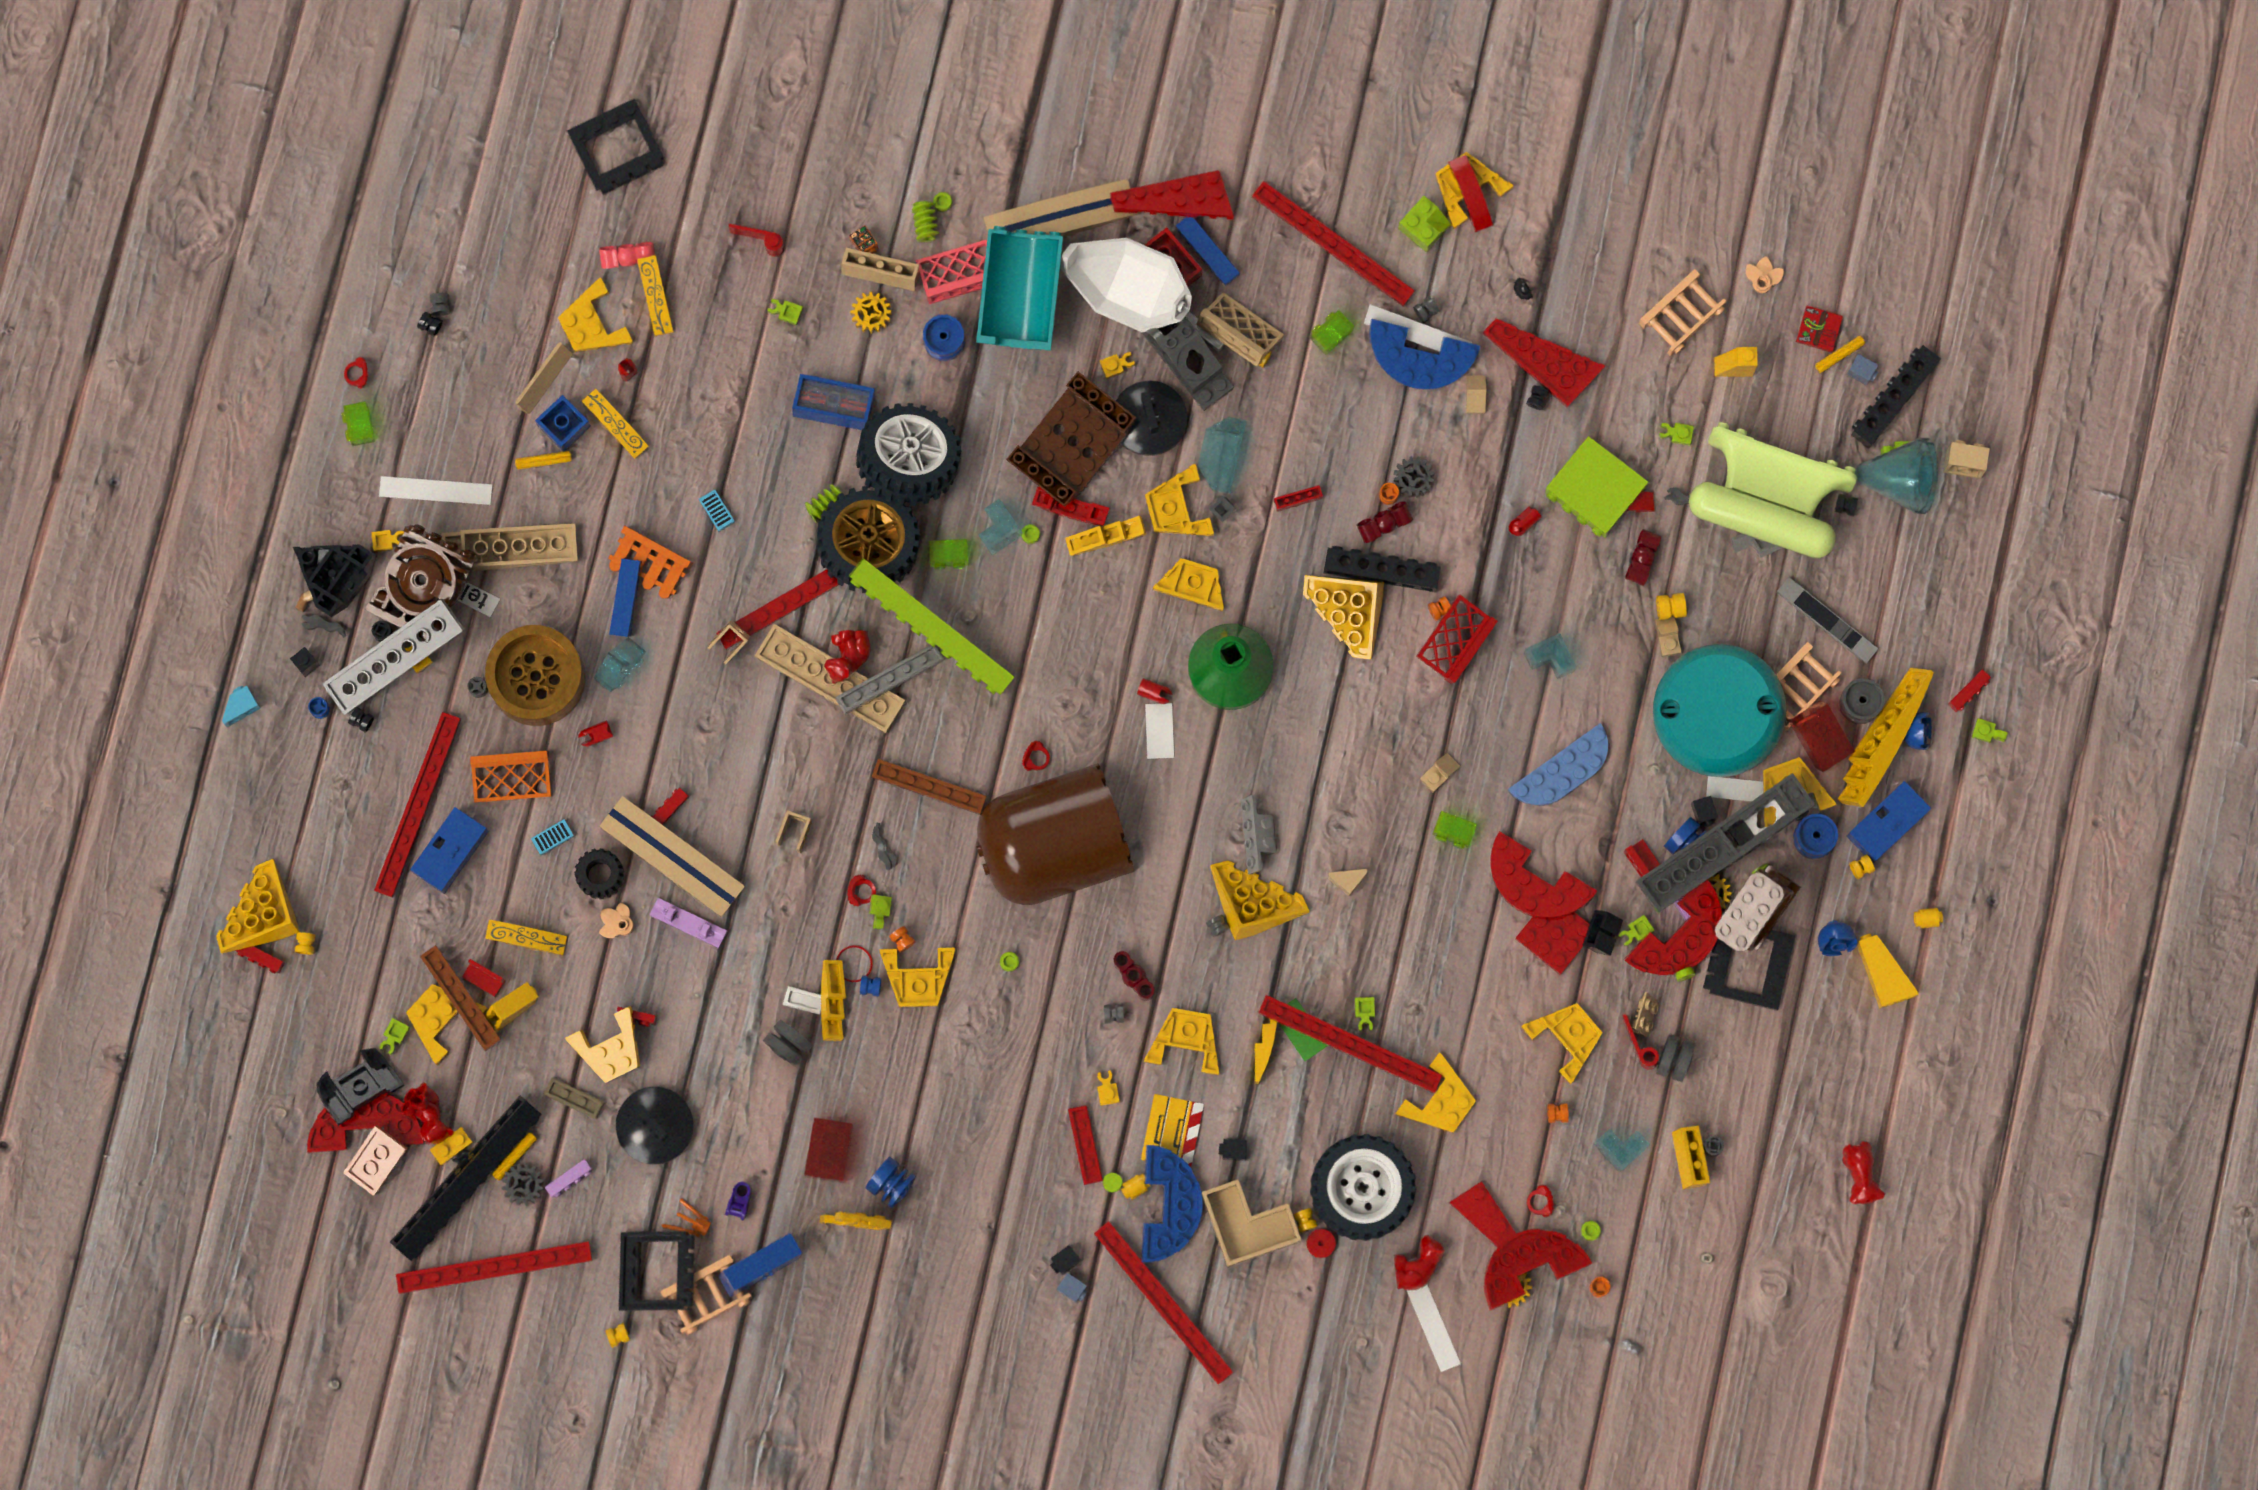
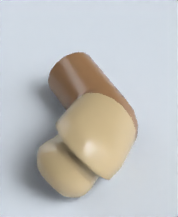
[295,590,313,612]

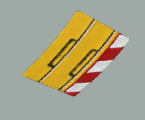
[1141,1094,1204,1168]

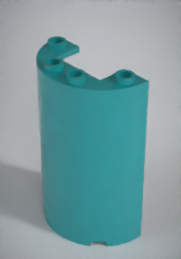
[976,226,1063,351]

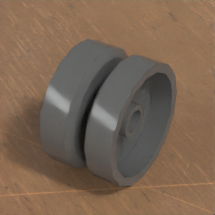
[1839,678,1884,724]
[763,1019,813,1067]
[1656,1034,1695,1083]

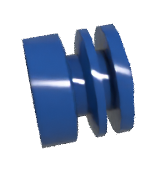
[1664,817,1707,855]
[865,1156,916,1209]

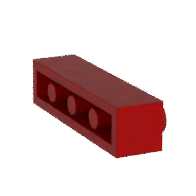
[1274,485,1323,512]
[1948,669,1991,712]
[651,788,689,825]
[235,946,285,974]

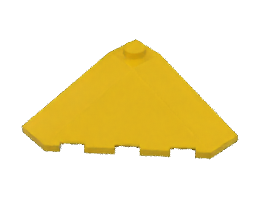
[1303,575,1384,659]
[216,859,300,954]
[1210,861,1309,940]

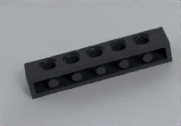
[1851,345,1941,449]
[1323,546,1441,593]

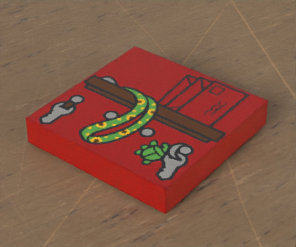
[1796,305,1843,353]

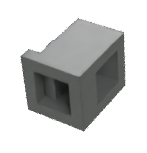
[1209,495,1236,522]

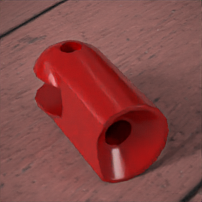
[618,358,638,382]
[1509,506,1542,536]
[1137,678,1173,704]
[578,720,613,747]

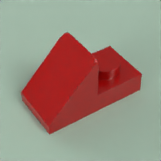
[617,1007,657,1027]

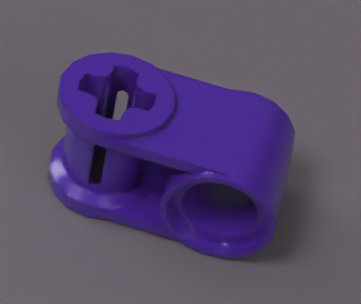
[725,1182,752,1221]

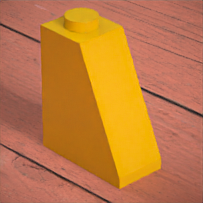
[1714,347,1758,377]
[485,982,539,1033]

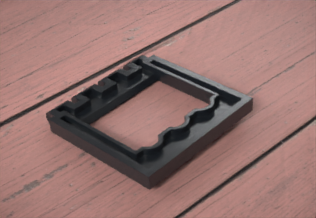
[567,98,664,195]
[1703,930,1795,1011]
[618,1231,695,1311]

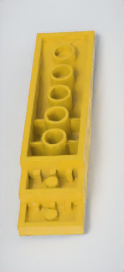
[1837,668,1934,807]

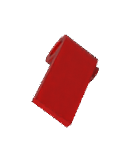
[729,224,784,257]
[1622,1014,1659,1070]

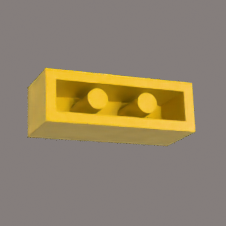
[1672,1126,1710,1189]

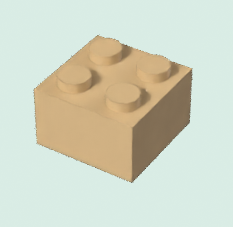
[1943,440,1990,479]

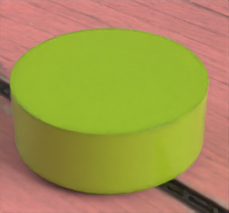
[933,192,952,212]
[1021,524,1040,544]
[1000,952,1019,972]
[1675,967,1695,982]
[1103,1173,1122,1193]
[1581,1221,1601,1241]

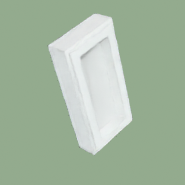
[783,986,821,1015]

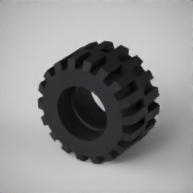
[574,848,625,899]

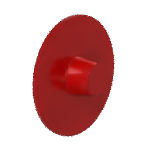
[1306,1229,1336,1258]

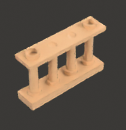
[1639,269,1726,356]
[1776,642,1841,731]
[660,1255,753,1335]

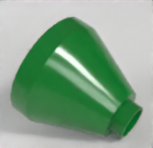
[1188,624,1273,710]

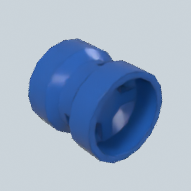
[308,697,330,719]
[860,975,882,997]

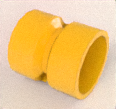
[1656,593,1687,620]

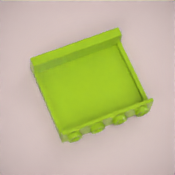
[1545,436,1648,538]

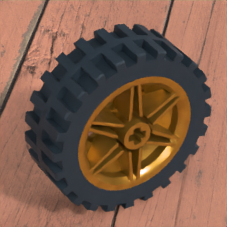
[817,486,920,593]

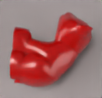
[824,630,871,684]
[400,1083,454,1144]
[1842,1141,1885,1204]
[1394,1235,1445,1291]

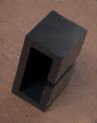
[1582,910,1623,956]

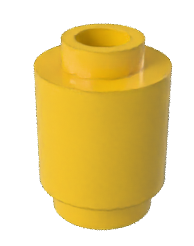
[1914,908,1943,928]
[1121,1173,1151,1200]

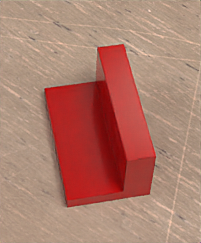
[1624,839,1660,877]
[462,959,505,997]

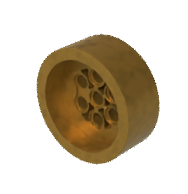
[485,625,585,726]

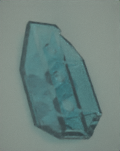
[1198,417,1247,494]

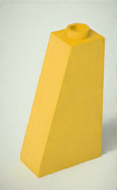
[1857,933,1919,1009]

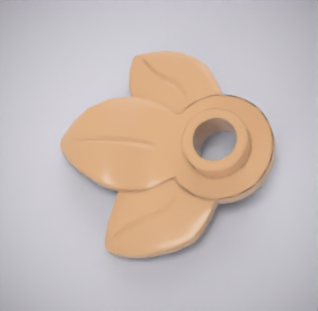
[1746,257,1784,293]
[599,903,634,939]

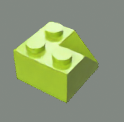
[1398,195,1451,253]

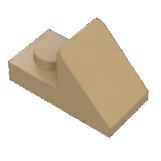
[1655,616,1681,657]
[1420,753,1461,793]

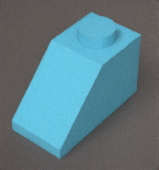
[222,686,261,727]

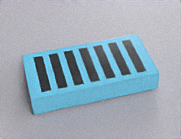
[699,489,735,532]
[531,819,574,855]

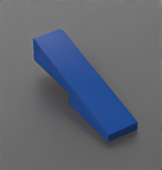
[1176,217,1240,286]
[609,559,641,637]

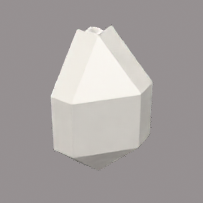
[1060,238,1192,332]

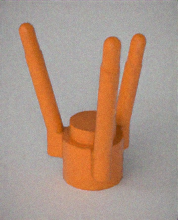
[661,1199,711,1237]

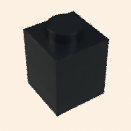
[290,647,320,677]
[1691,796,1718,827]
[1219,1139,1247,1161]
[1050,1245,1081,1275]

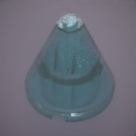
[1855,438,1938,514]

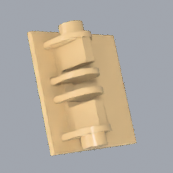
[1632,992,1659,1038]

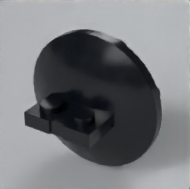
[1116,381,1187,456]
[616,1087,694,1165]

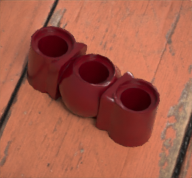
[1357,501,1413,543]
[1625,529,1661,586]
[1113,951,1155,1001]

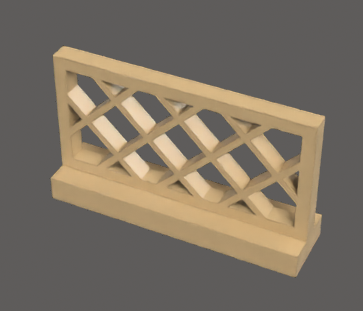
[1196,292,1284,367]

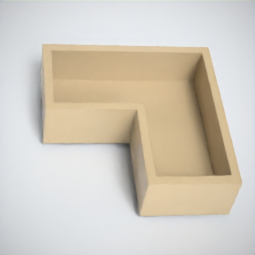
[1201,1179,1301,1268]

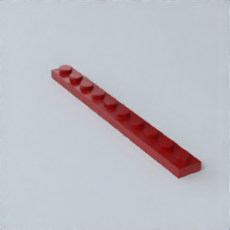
[1252,181,1415,307]
[716,552,879,650]
[374,712,461,898]
[1258,995,1442,1093]
[1094,1221,1233,1385]
[396,1241,592,1294]

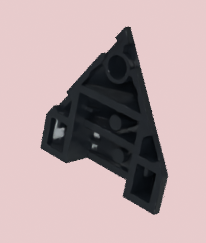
[293,544,375,617]

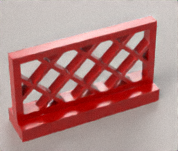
[1416,594,1498,684]

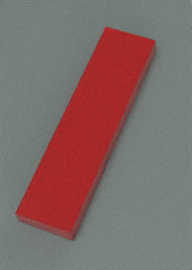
[1068,1105,1103,1185]

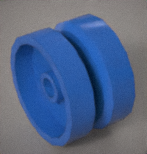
[923,315,965,361]
[1793,813,1838,859]

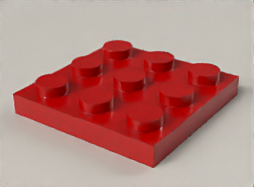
[1515,912,1590,975]

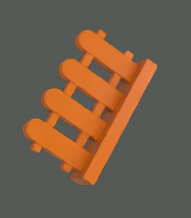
[608,526,693,599]

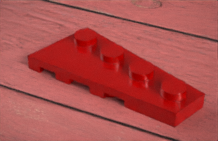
[1449,1181,1516,1248]

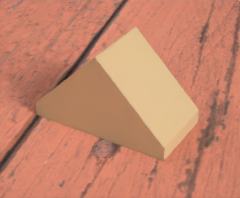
[1466,376,1486,414]
[1328,869,1367,896]

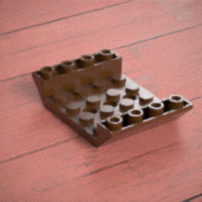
[1006,371,1136,507]

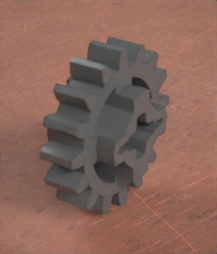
[1393,456,1435,498]
[501,1164,544,1206]

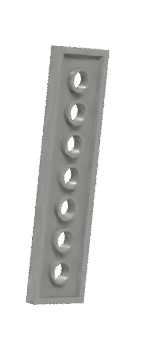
[322,598,465,715]

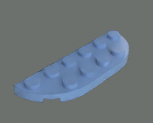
[1508,723,1608,806]

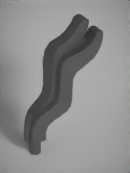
[1664,487,1690,505]
[302,615,347,638]
[872,822,896,870]

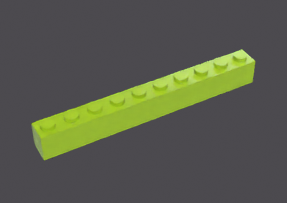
[849,558,1014,695]

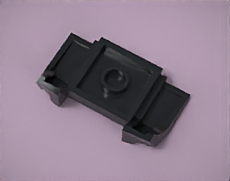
[316,1048,405,1126]

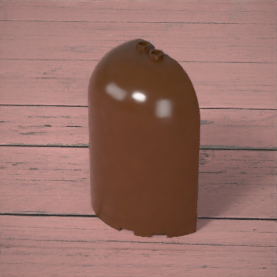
[976,763,1134,905]

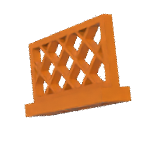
[470,751,551,803]

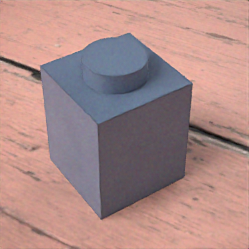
[1847,354,1878,385]
[1057,1273,1088,1303]

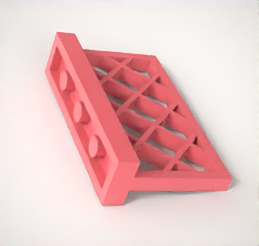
[916,239,987,305]

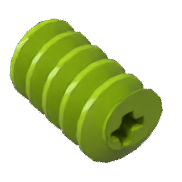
[912,201,939,243]
[805,484,842,523]

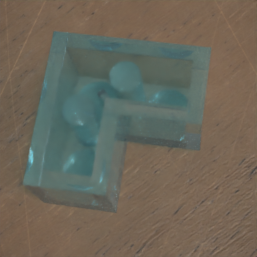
[979,498,1023,555]
[1524,633,1576,679]
[594,637,646,692]
[1594,1129,1650,1173]

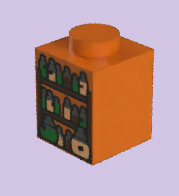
[849,225,878,254]

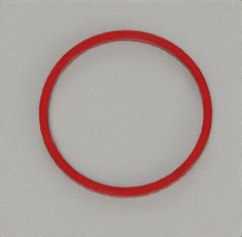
[836,945,873,982]

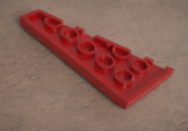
[1110,170,1234,220]
[1483,318,1606,408]

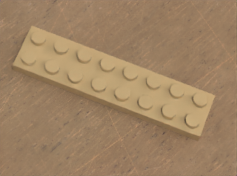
[755,624,906,734]

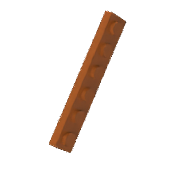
[872,759,987,815]
[420,945,501,1051]

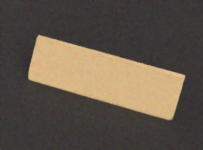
[515,342,572,414]

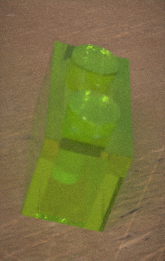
[1310,310,1354,355]
[341,401,375,446]
[929,539,969,570]
[1432,811,1477,849]

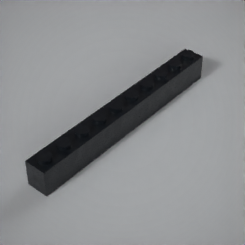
[390,1095,542,1262]

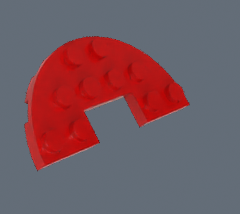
[1490,831,1598,919]
[1624,880,1722,975]
[307,1093,425,1153]
[1484,1229,1592,1311]

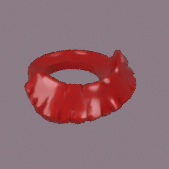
[344,357,368,389]
[1022,740,1050,771]
[847,875,876,906]
[1527,1185,1554,1217]

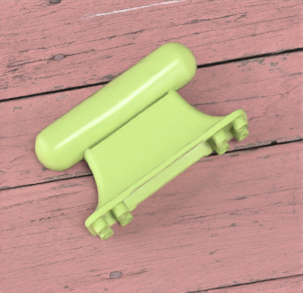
[1689,422,1857,558]

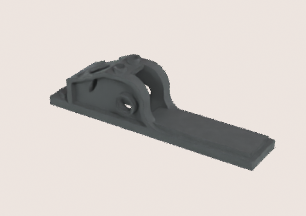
[1141,317,1234,411]
[1636,773,1815,913]

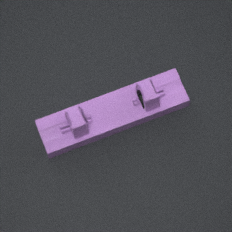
[650,898,728,949]

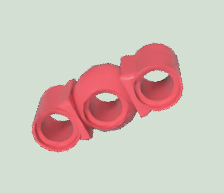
[599,242,655,269]

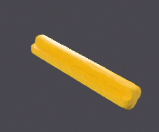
[1815,336,1865,373]
[515,451,572,469]
[492,1132,537,1181]

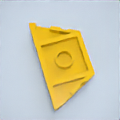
[1153,558,1224,611]

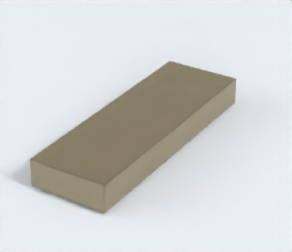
[543,1077,605,1120]

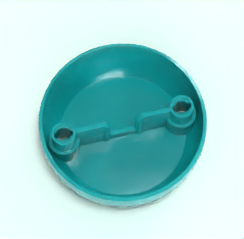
[1653,644,1787,777]

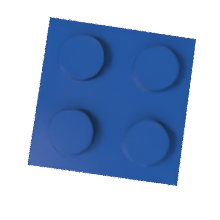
[535,395,591,451]

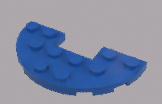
[1369,319,1480,389]
[1142,1145,1203,1262]

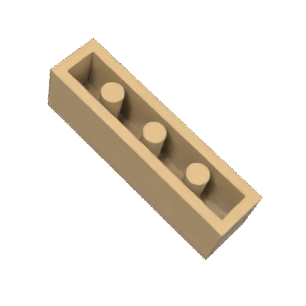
[841,248,919,291]

